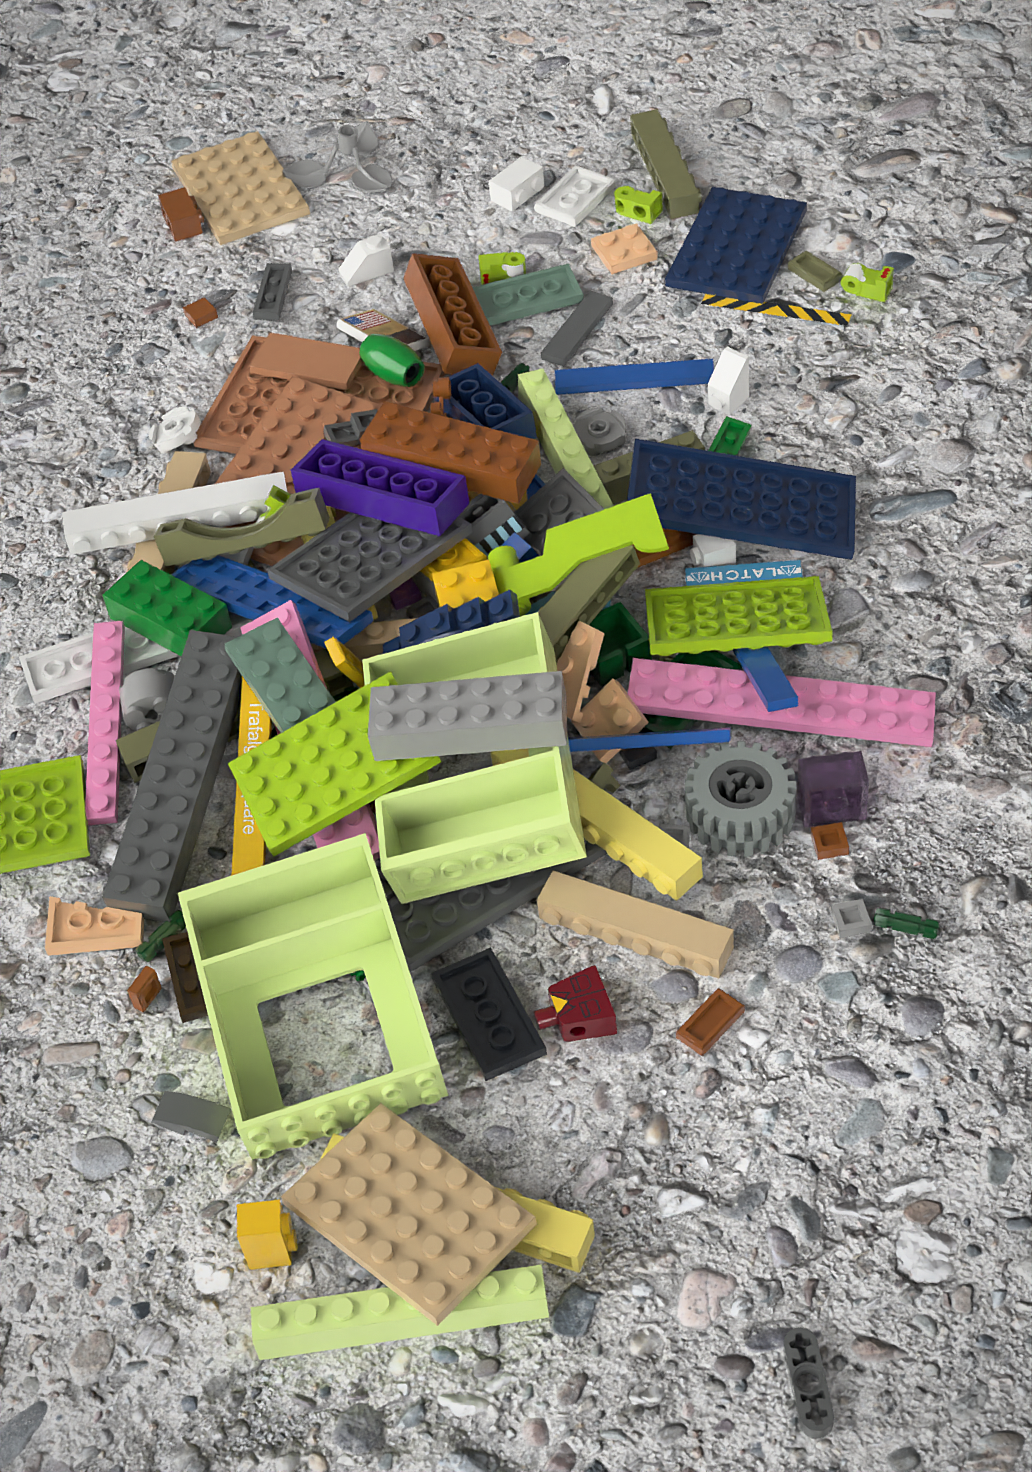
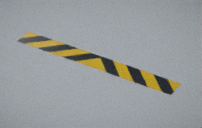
[701,294,851,326]

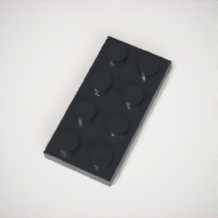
[431,947,547,1081]

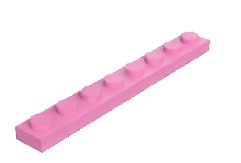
[85,621,125,826]

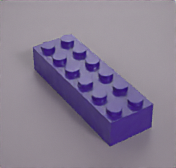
[291,439,469,536]

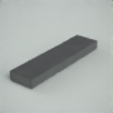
[541,290,613,367]

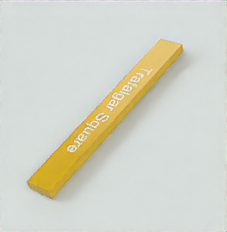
[231,676,272,876]

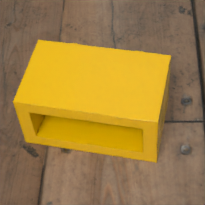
[237,1199,297,1270]

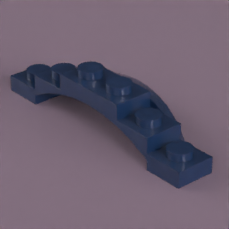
[378,590,520,655]

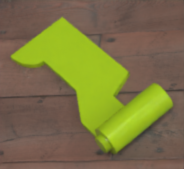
[488,493,669,617]

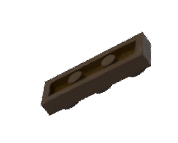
[162,932,208,1023]

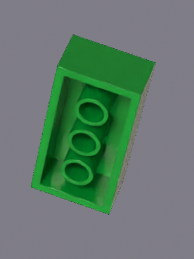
[102,560,232,656]

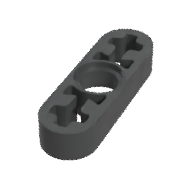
[784,1327,834,1439]

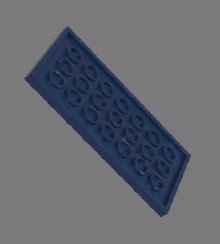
[627,439,856,560]

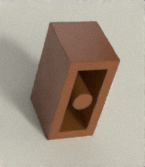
[158,187,204,242]

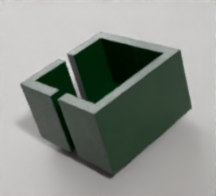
[589,602,652,687]

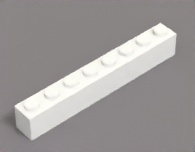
[62,471,288,555]

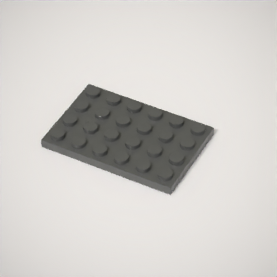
[267,512,472,622]

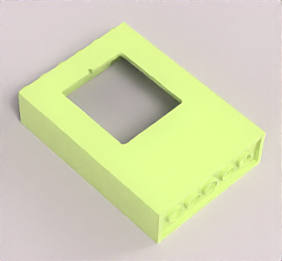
[362,612,587,904]
[178,833,449,1160]

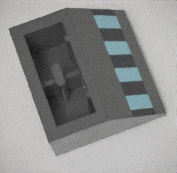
[458,494,532,559]

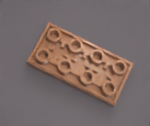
[249,332,363,390]

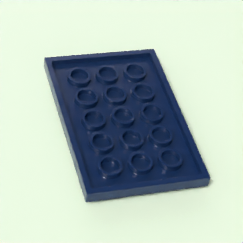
[665,187,807,304]

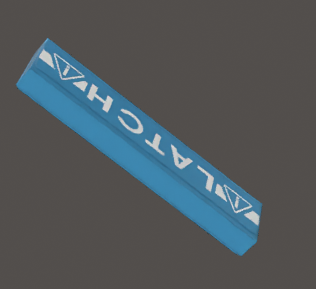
[685,560,803,586]

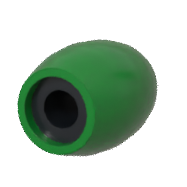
[359,334,425,387]

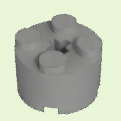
[119,668,175,731]

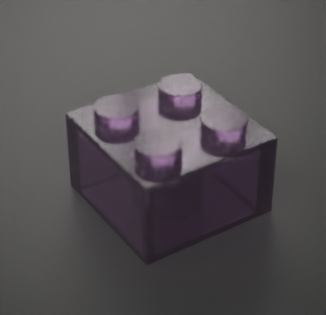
[797,751,869,828]

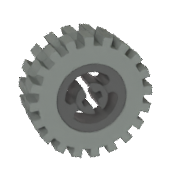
[685,741,796,857]

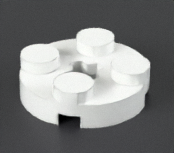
[149,406,201,454]

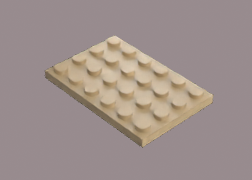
[171,131,310,245]
[281,1103,537,1326]

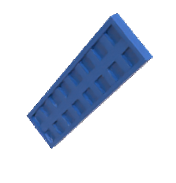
[171,555,373,649]

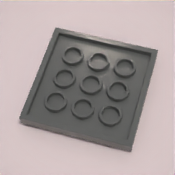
[516,468,604,603]

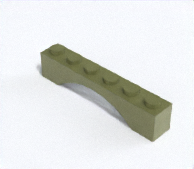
[154,488,330,566]

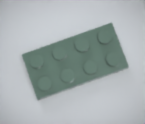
[472,263,584,326]
[224,618,335,733]

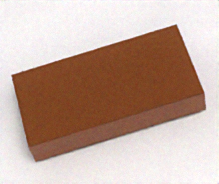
[676,988,745,1056]

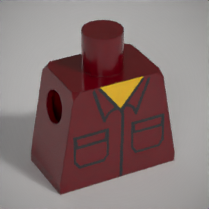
[533,965,617,1042]

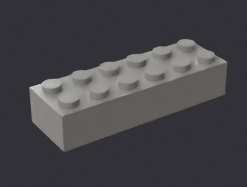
[368,671,567,761]

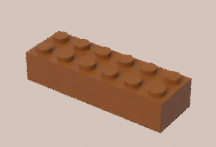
[403,253,502,376]
[360,401,541,504]

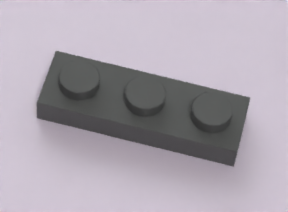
[253,263,292,321]

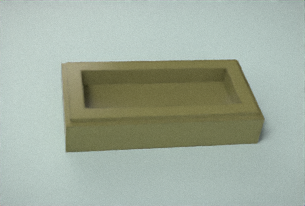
[788,251,842,292]

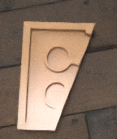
[557,621,604,724]
[45,896,144,956]

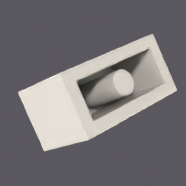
[489,157,545,212]

